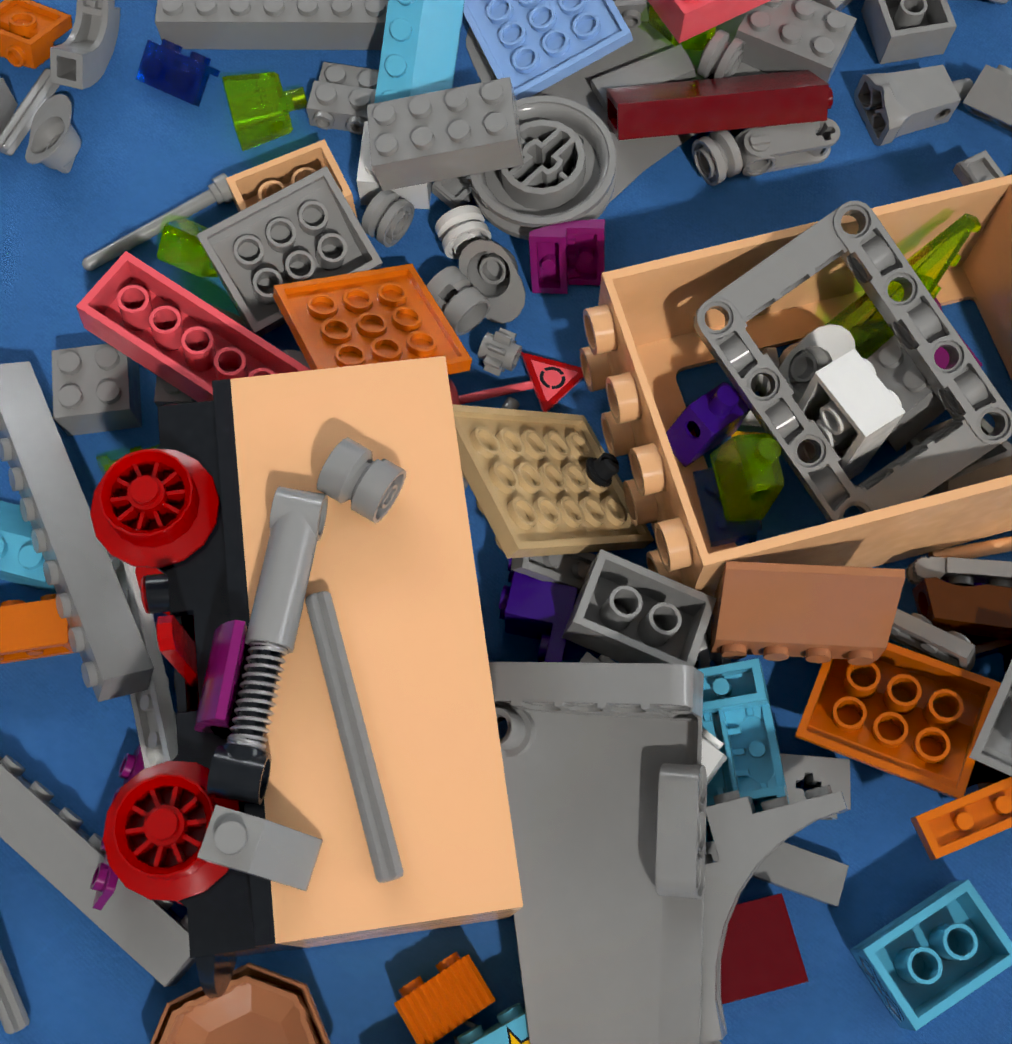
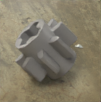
[478,327,522,376]

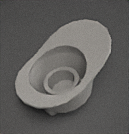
[25,94,82,174]
[459,239,526,324]

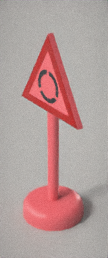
[449,352,584,412]

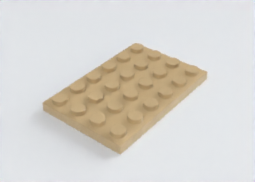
[452,404,654,559]

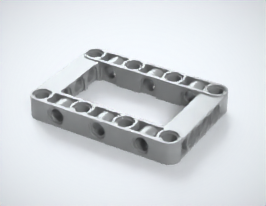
[694,201,1012,522]

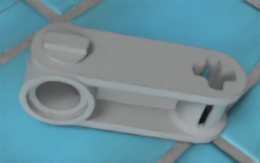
[734,118,840,177]

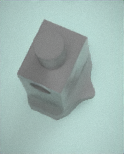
[854,65,974,146]

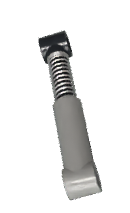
[207,486,328,805]

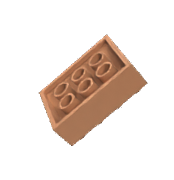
[711,561,905,665]

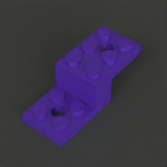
[499,558,578,662]

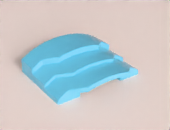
[698,658,789,843]

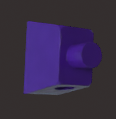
[666,382,750,467]

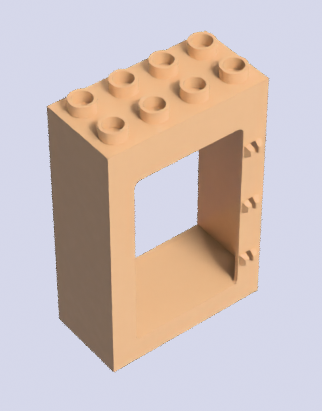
[580,175,1012,597]

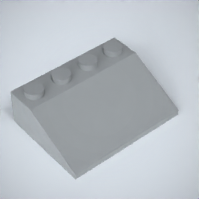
[196,166,383,337]

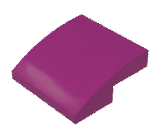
[529,219,605,294]
[194,620,248,734]

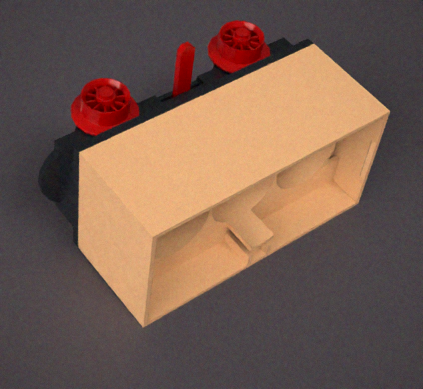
[90,356,523,999]

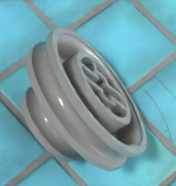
[469,96,617,240]

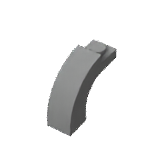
[50,0,120,90]

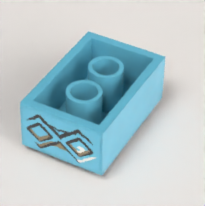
[850,879,1012,1031]

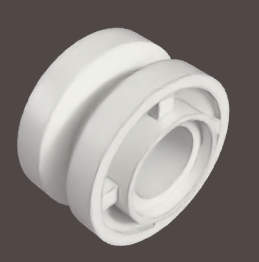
[435,205,492,259]

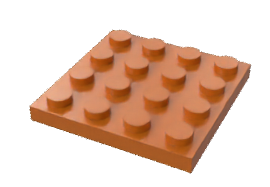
[273,263,472,375]

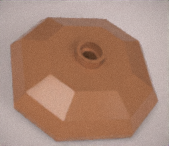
[150,962,331,1044]

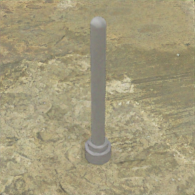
[82,173,233,271]

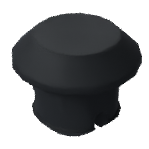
[586,453,619,487]

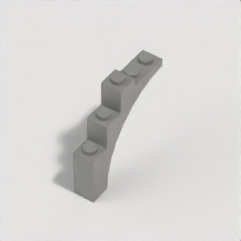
[701,785,848,1044]

